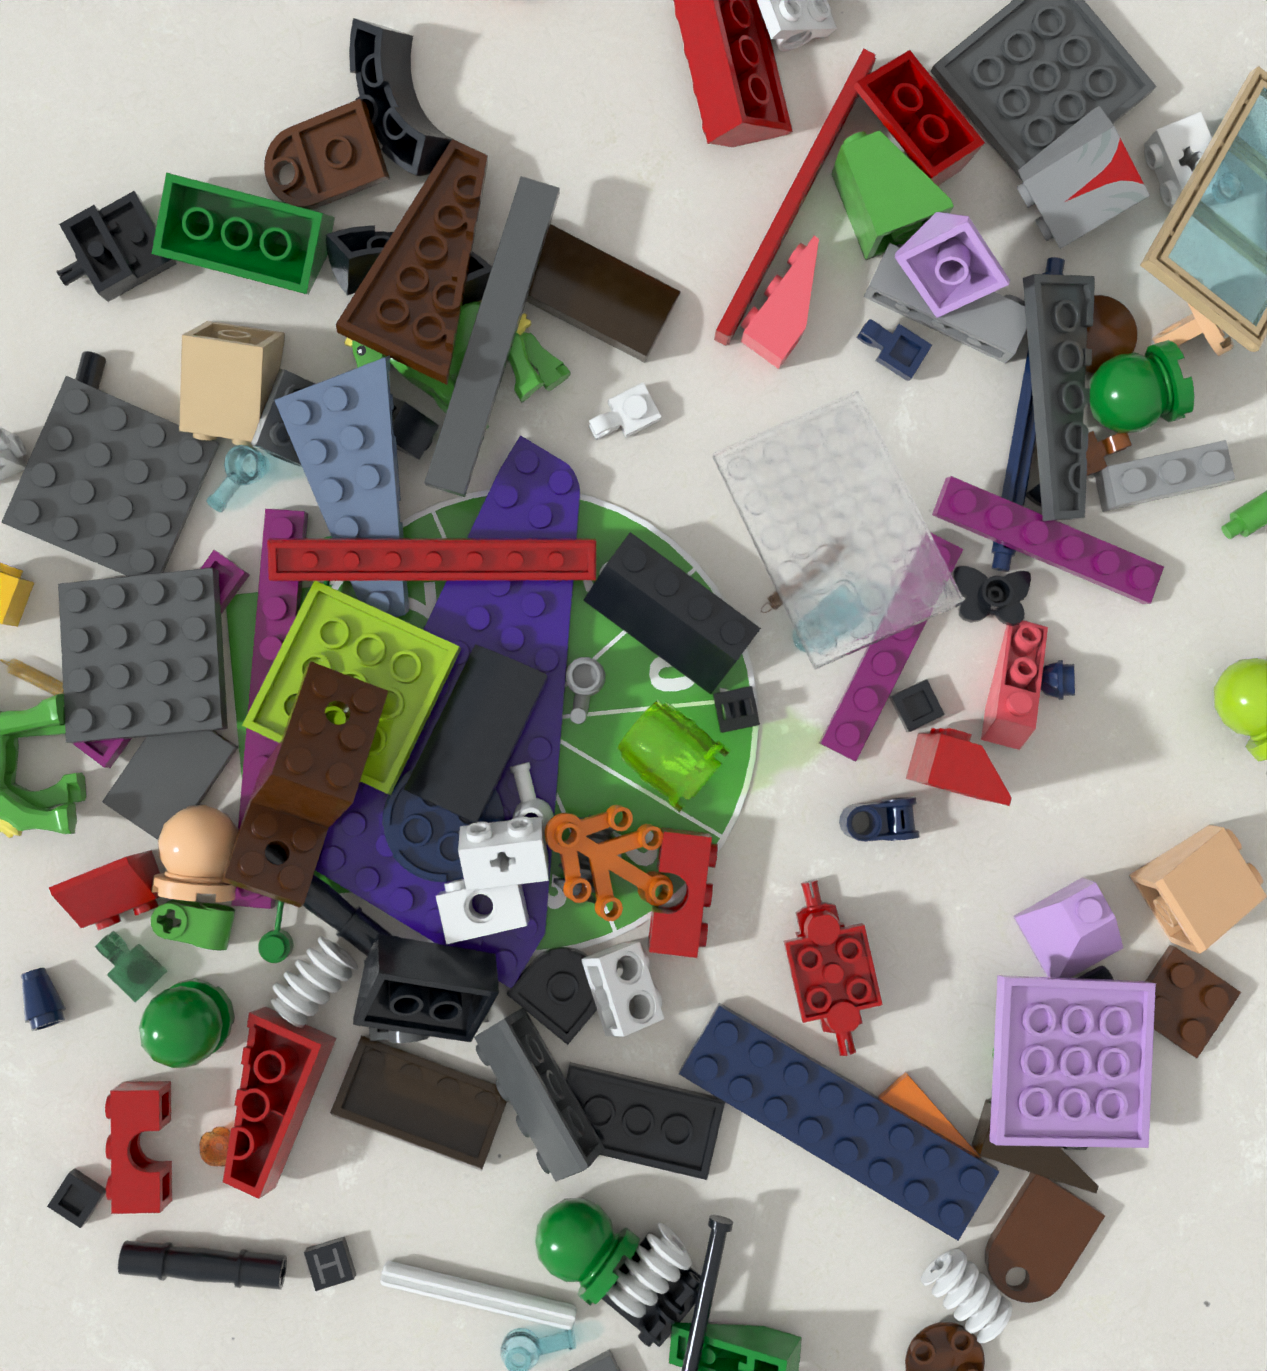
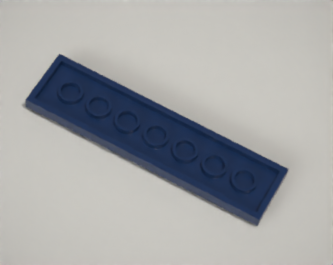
[679,1003,999,1241]

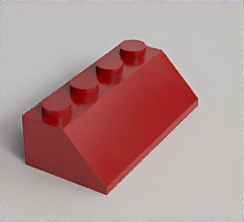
[673,0,793,147]

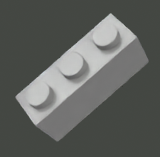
[1094,440,1235,512]

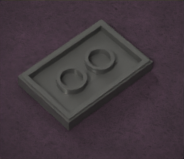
[102,730,238,840]

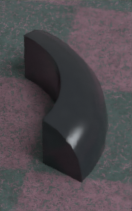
[349,18,455,176]
[326,225,492,306]

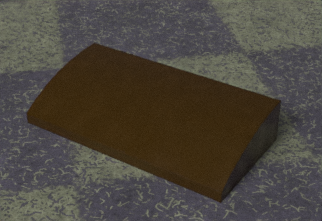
[526,224,681,363]
[330,1035,507,1171]

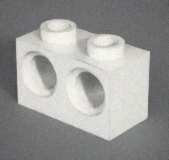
[581,942,664,1037]

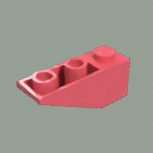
[740,236,819,369]
[981,620,1048,750]

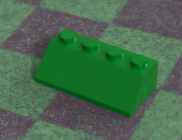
[152,172,335,295]

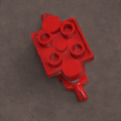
[783,880,883,1056]

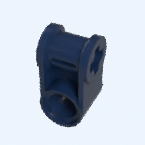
[839,797,920,842]

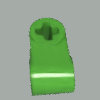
[151,899,235,951]

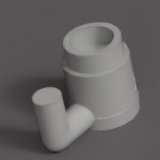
[566,657,605,724]

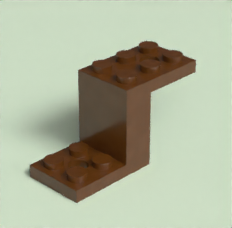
[221,661,388,908]

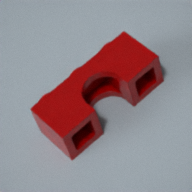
[647,827,718,958]
[105,1081,172,1214]

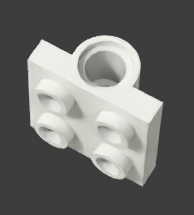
[757,0,837,51]

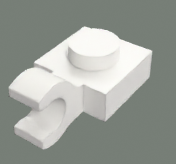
[589,382,662,440]

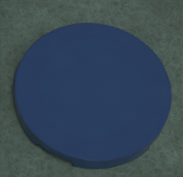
[382,769,505,882]

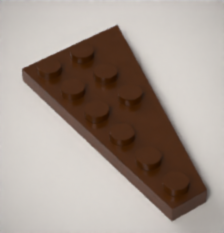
[336,139,488,385]

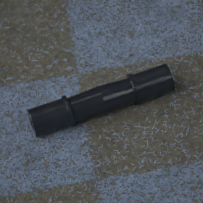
[265,845,392,956]
[118,1240,287,1290]

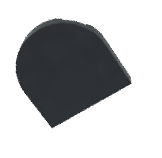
[507,947,597,1045]

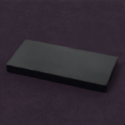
[566,1062,725,1180]

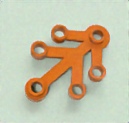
[544,805,673,921]

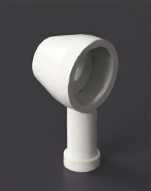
[510,762,554,831]

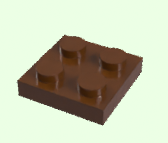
[1146,945,1241,1058]

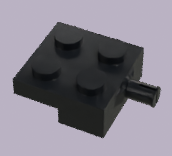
[56,191,177,302]

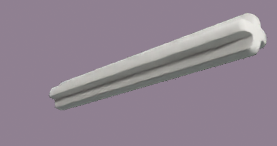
[381,1261,577,1330]

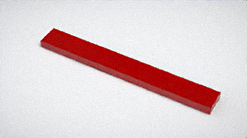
[714,48,876,346]
[267,538,596,581]

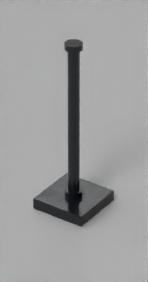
[681,1215,733,1371]

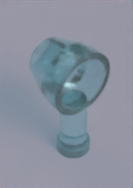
[206,445,269,512]
[500,1328,576,1371]

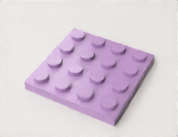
[989,975,1156,1148]

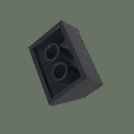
[353,934,499,1042]

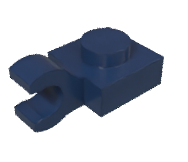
[856,319,932,381]

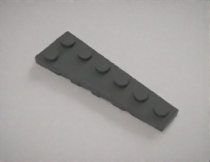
[1023,274,1095,521]

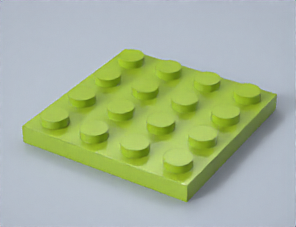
[242,581,461,795]

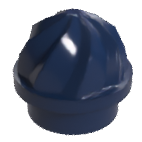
[1041,660,1075,700]

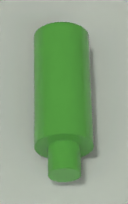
[1221,490,1267,539]

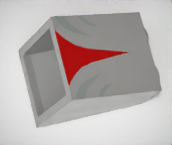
[1017,106,1150,249]

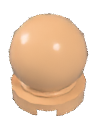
[152,805,239,902]

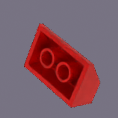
[853,50,985,186]
[906,728,1012,806]

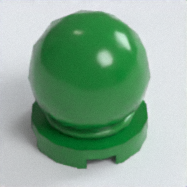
[1088,340,1195,434]
[139,978,235,1068]
[535,1198,640,1306]

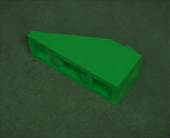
[669,1322,802,1371]

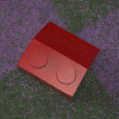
[49,850,161,931]

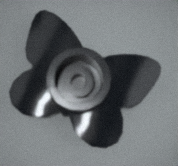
[953,566,1031,626]

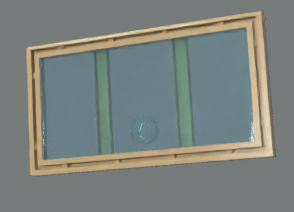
[1140,66,1267,352]

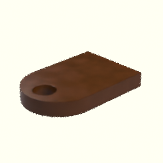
[264,99,390,209]
[985,1172,1105,1303]

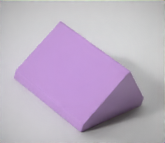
[895,212,1010,318]

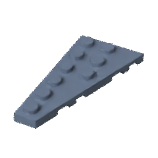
[274,356,409,618]

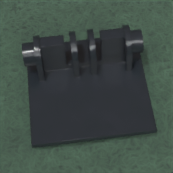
[602,1233,701,1347]

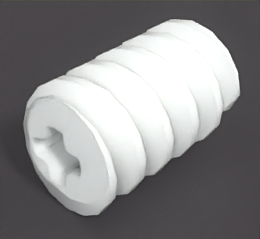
[271,936,358,1028]
[607,1223,692,1318]
[921,1249,1012,1343]

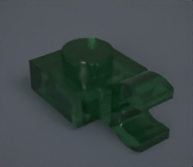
[95,931,168,1003]

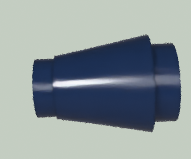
[21,968,66,1031]

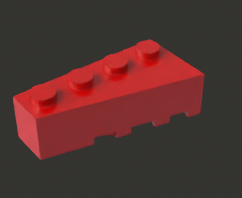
[223,1007,337,1199]

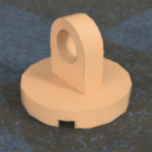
[1152,280,1234,356]

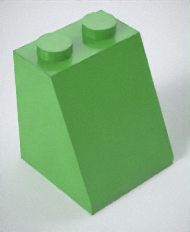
[831,130,954,260]

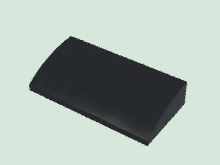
[404,644,548,823]

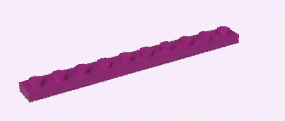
[231,508,308,909]

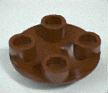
[1085,295,1137,375]
[905,1322,985,1371]

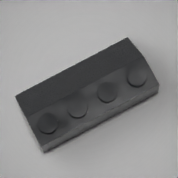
[583,532,761,695]

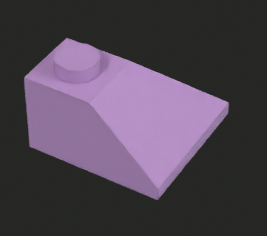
[1013,878,1123,978]

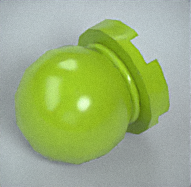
[1214,658,1267,761]

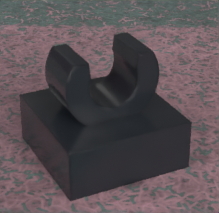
[712,686,760,733]

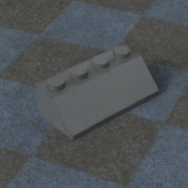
[474,1008,604,1182]

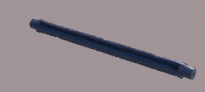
[991,257,1065,572]

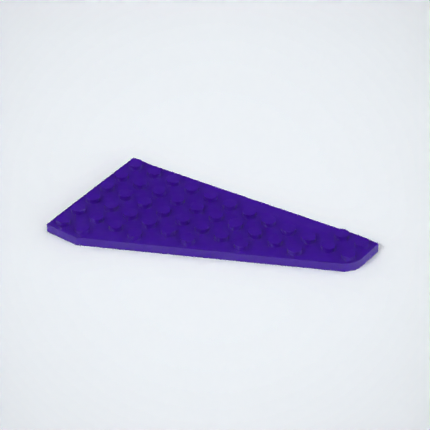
[315,435,580,988]

